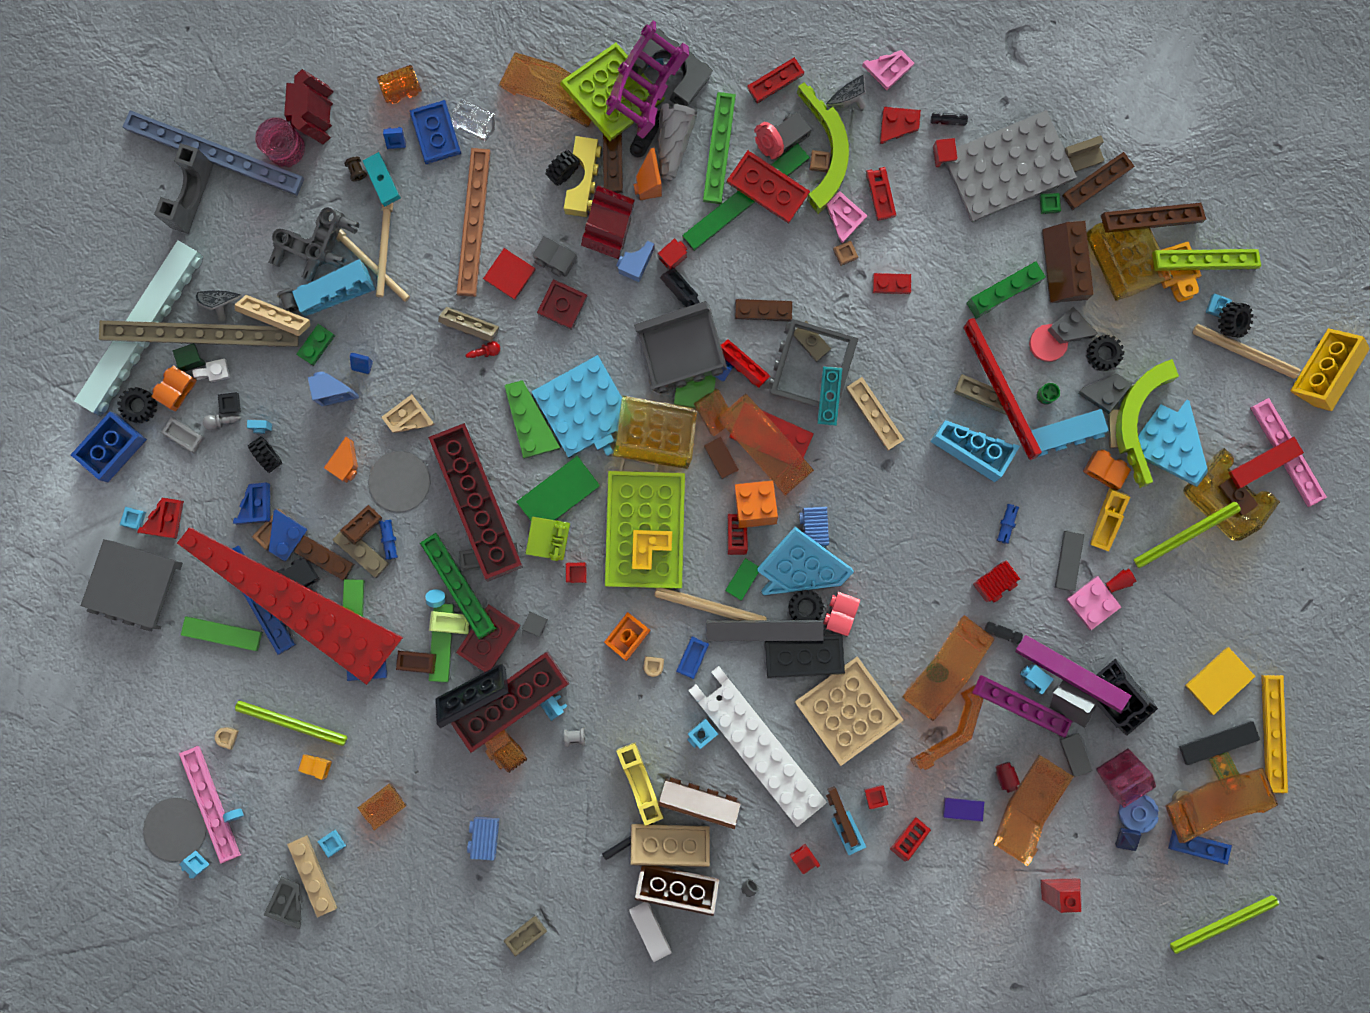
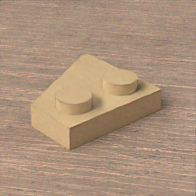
[381,394,435,433]

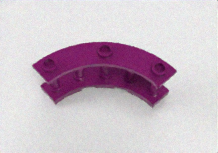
[606,20,689,138]

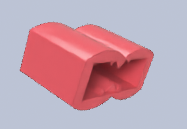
[823,592,860,637]

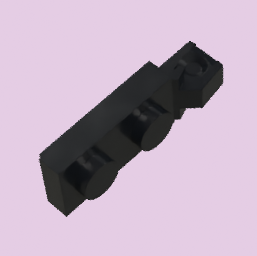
[660,268,700,307]

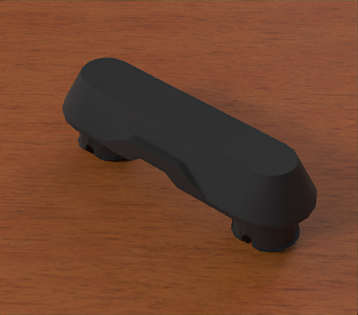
[630,110,660,158]

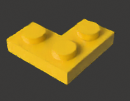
[632,530,672,570]

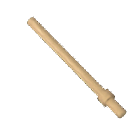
[376,203,393,297]
[329,220,410,302]

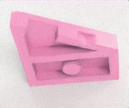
[862,50,914,90]
[826,191,867,244]

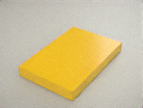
[1185,647,1256,715]

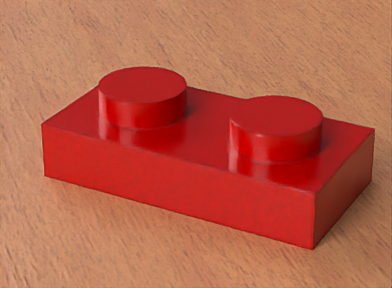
[872,273,911,294]

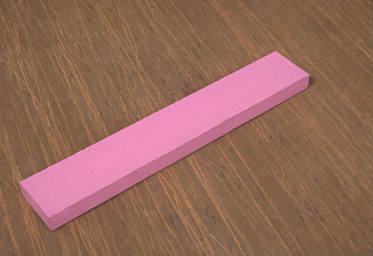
[1250,398,1327,507]
[179,746,241,864]

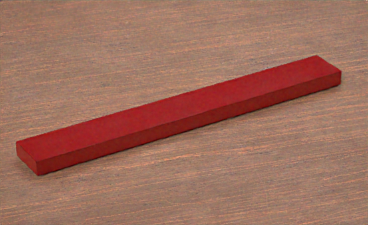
[963,318,1042,460]

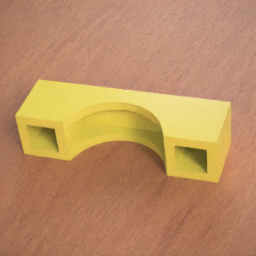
[564,136,602,217]
[616,742,664,826]

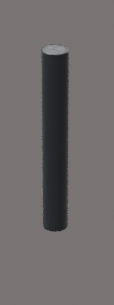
[602,823,654,860]

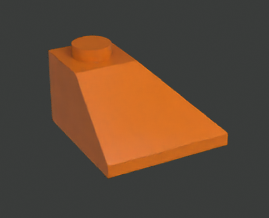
[633,148,662,200]

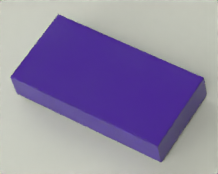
[943,797,984,822]

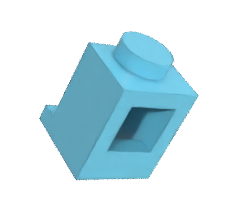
[1020,665,1054,695]
[687,718,718,749]

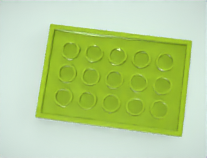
[605,471,685,588]

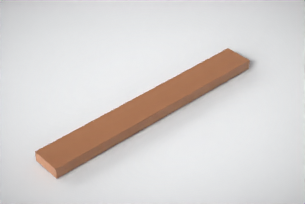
[457,148,491,297]

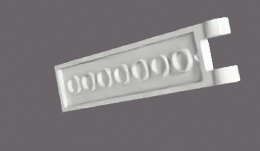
[689,666,827,827]

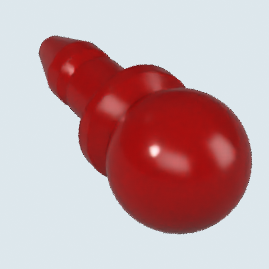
[465,341,501,358]

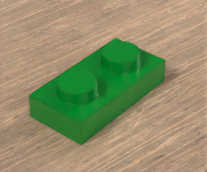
[296,324,335,366]

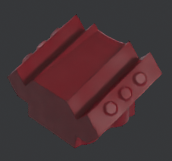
[284,69,334,144]
[581,186,635,260]

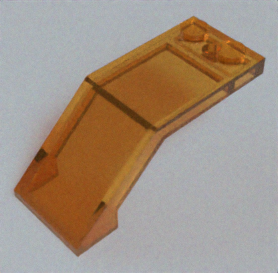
[498,52,592,128]
[717,393,814,495]
[902,615,995,721]
[910,684,983,770]
[993,754,1074,866]
[1165,768,1278,843]

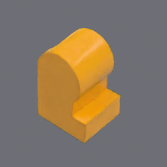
[298,754,332,780]

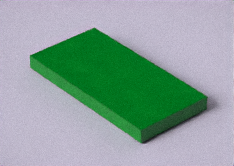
[516,456,600,521]

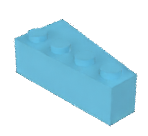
[292,259,376,317]
[1031,409,1109,457]
[930,420,1020,482]

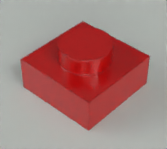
[864,785,889,809]

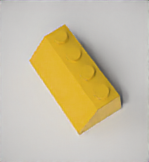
[1290,328,1370,411]

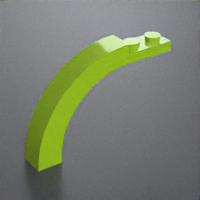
[797,82,849,214]
[1116,359,1179,488]

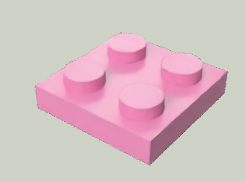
[1066,576,1121,630]

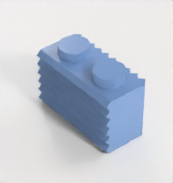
[799,507,829,547]
[467,816,499,861]

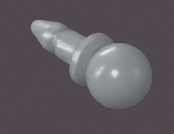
[203,414,241,430]

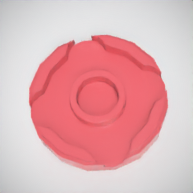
[754,122,784,159]
[1029,324,1068,362]

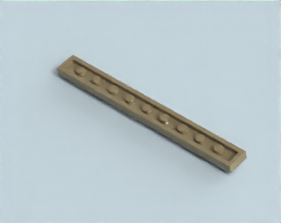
[99,320,299,347]

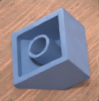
[308,372,359,406]

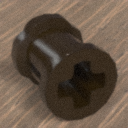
[344,156,367,182]

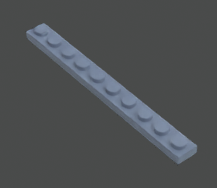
[123,110,304,196]

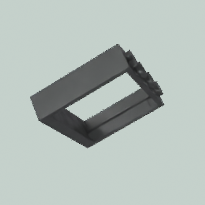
[768,319,859,407]

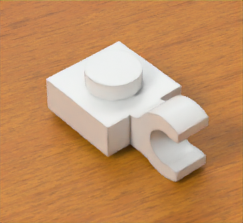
[192,358,230,382]

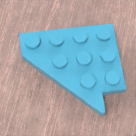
[1138,400,1208,487]
[757,527,854,595]

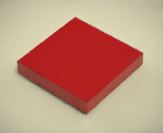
[483,248,536,300]

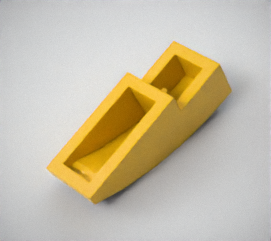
[1090,488,1130,551]

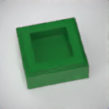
[1039,193,1061,214]

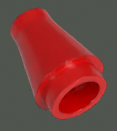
[1105,568,1137,593]

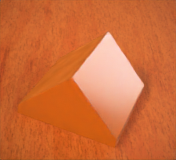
[604,612,651,661]

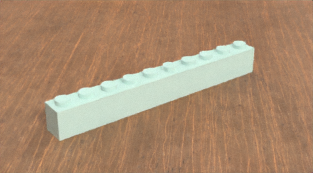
[74,240,203,416]

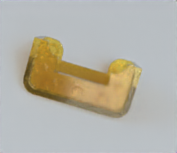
[1183,448,1280,541]

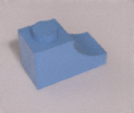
[617,241,655,282]

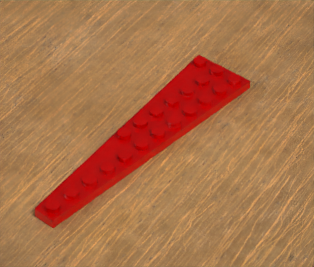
[177,528,404,685]

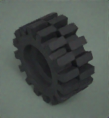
[545,150,580,186]
[1218,302,1253,338]
[1086,335,1124,371]
[117,387,157,423]
[248,436,282,473]
[788,590,824,620]

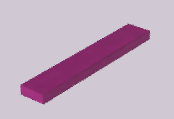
[1015,635,1132,713]
[973,675,1072,738]

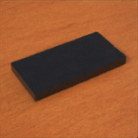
[765,635,845,679]
[436,664,508,728]

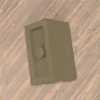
[1065,135,1104,172]

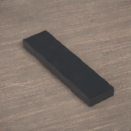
[1179,721,1260,765]

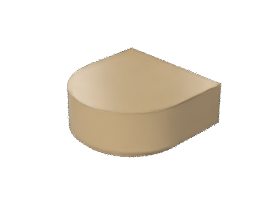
[644,656,664,677]
[215,727,239,750]

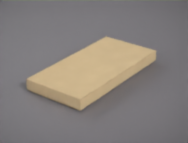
[630,824,710,867]

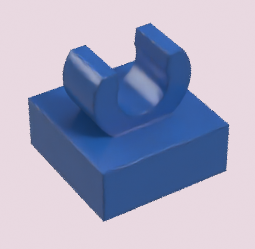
[383,127,406,149]

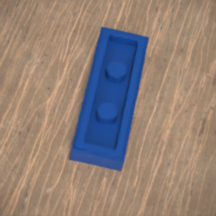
[1168,830,1232,865]

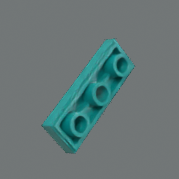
[363,152,401,207]
[817,366,842,426]

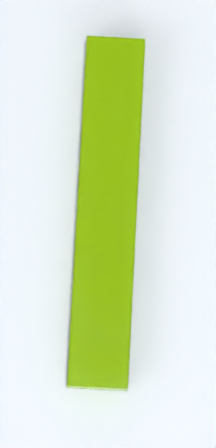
[1152,249,1261,271]

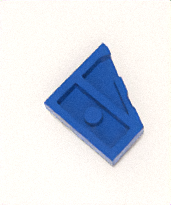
[233,482,270,525]
[269,509,307,561]

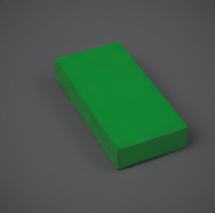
[725,558,759,601]

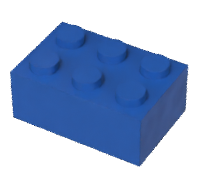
[71,412,147,483]

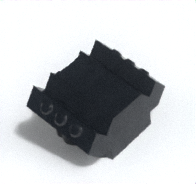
[1097,659,1158,736]

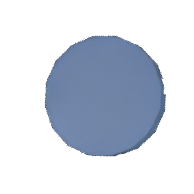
[1118,793,1159,833]

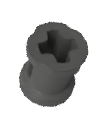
[277,289,299,312]

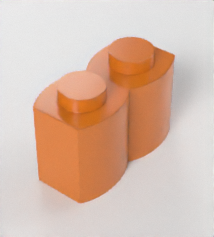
[152,365,197,411]
[1083,450,1131,490]

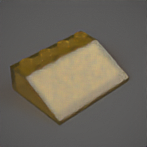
[1087,223,1173,301]
[613,395,697,469]

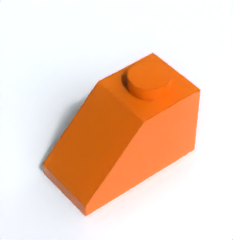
[324,437,358,483]

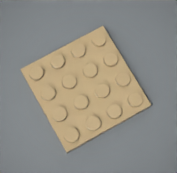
[795,657,904,766]

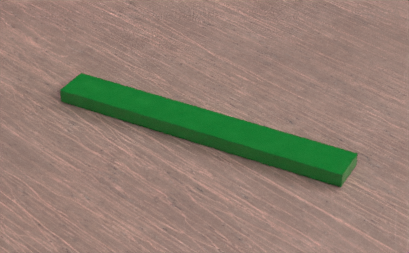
[682,143,810,251]

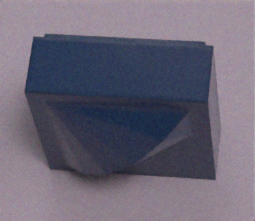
[1115,828,1141,851]

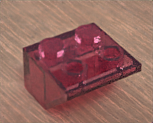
[1096,748,1156,808]

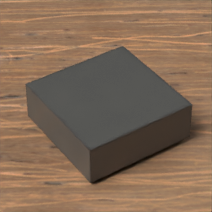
[522,612,548,637]

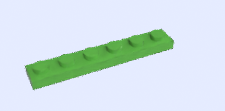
[703,92,736,204]

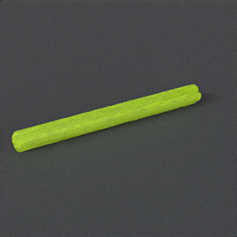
[1134,502,1241,568]
[235,701,347,746]
[1170,895,1279,954]

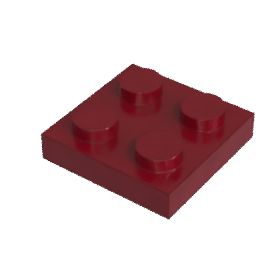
[537,279,588,330]

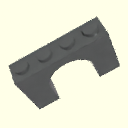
[632,28,713,107]
[154,143,213,234]

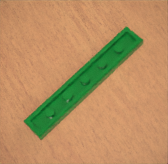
[420,533,496,640]

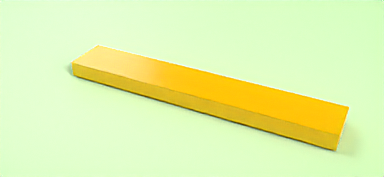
[1261,675,1288,793]

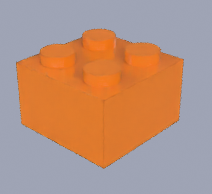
[734,480,778,528]

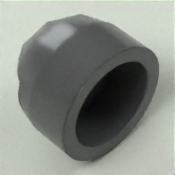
[741,879,759,897]

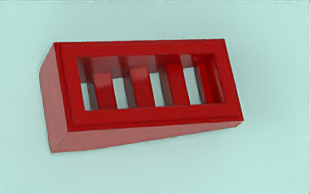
[727,514,748,555]
[890,817,931,861]

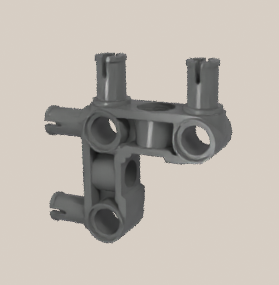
[268,207,359,282]

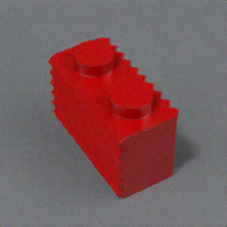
[973,560,1020,603]

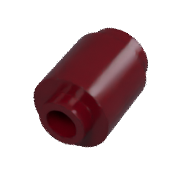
[995,762,1020,793]

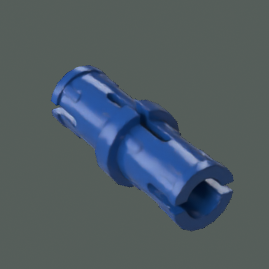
[996,504,1019,544]
[379,520,398,560]

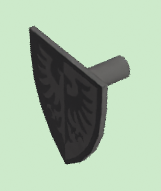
[826,74,866,109]
[196,290,242,321]

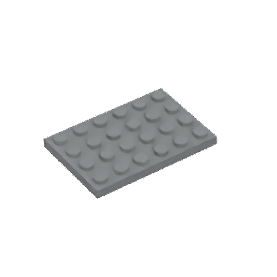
[945,110,1077,222]

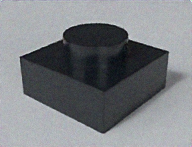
[218,392,241,414]

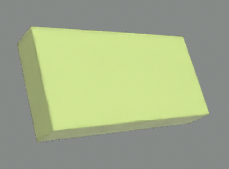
[429,611,469,635]

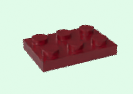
[456,604,521,672]

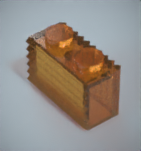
[377,65,422,104]
[485,729,527,773]

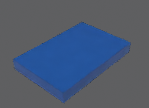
[409,100,461,164]

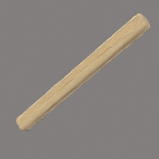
[1192,324,1301,379]
[655,588,767,620]

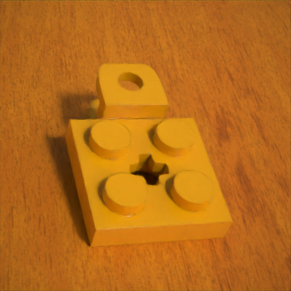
[1151,241,1202,303]

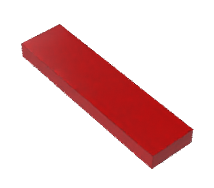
[1228,436,1304,489]

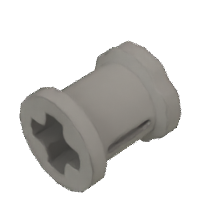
[564,728,585,747]

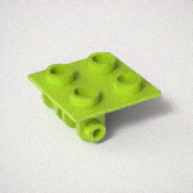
[525,516,570,561]

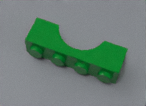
[966,261,1046,319]

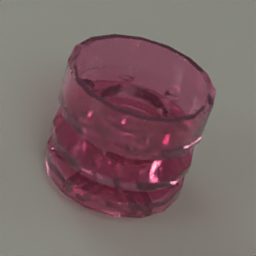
[255,118,305,167]

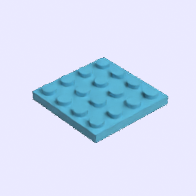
[531,355,635,458]

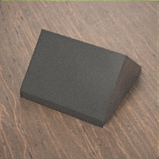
[1050,680,1099,728]

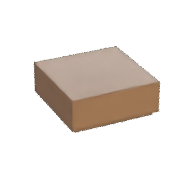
[809,150,831,172]
[833,240,858,266]

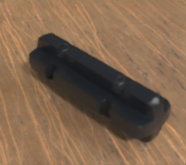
[931,112,968,126]
[984,621,1023,644]

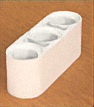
[629,902,672,962]

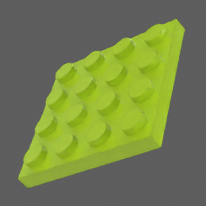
[560,42,665,141]

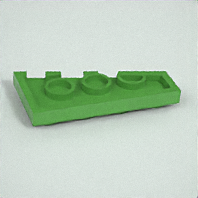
[504,380,561,459]

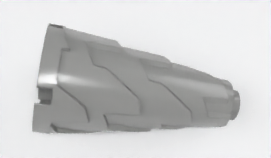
[658,103,697,181]

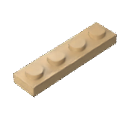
[234,295,310,336]
[846,377,904,451]
[287,835,337,918]

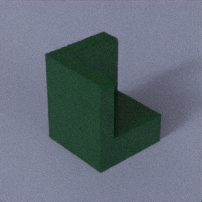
[172,343,206,372]

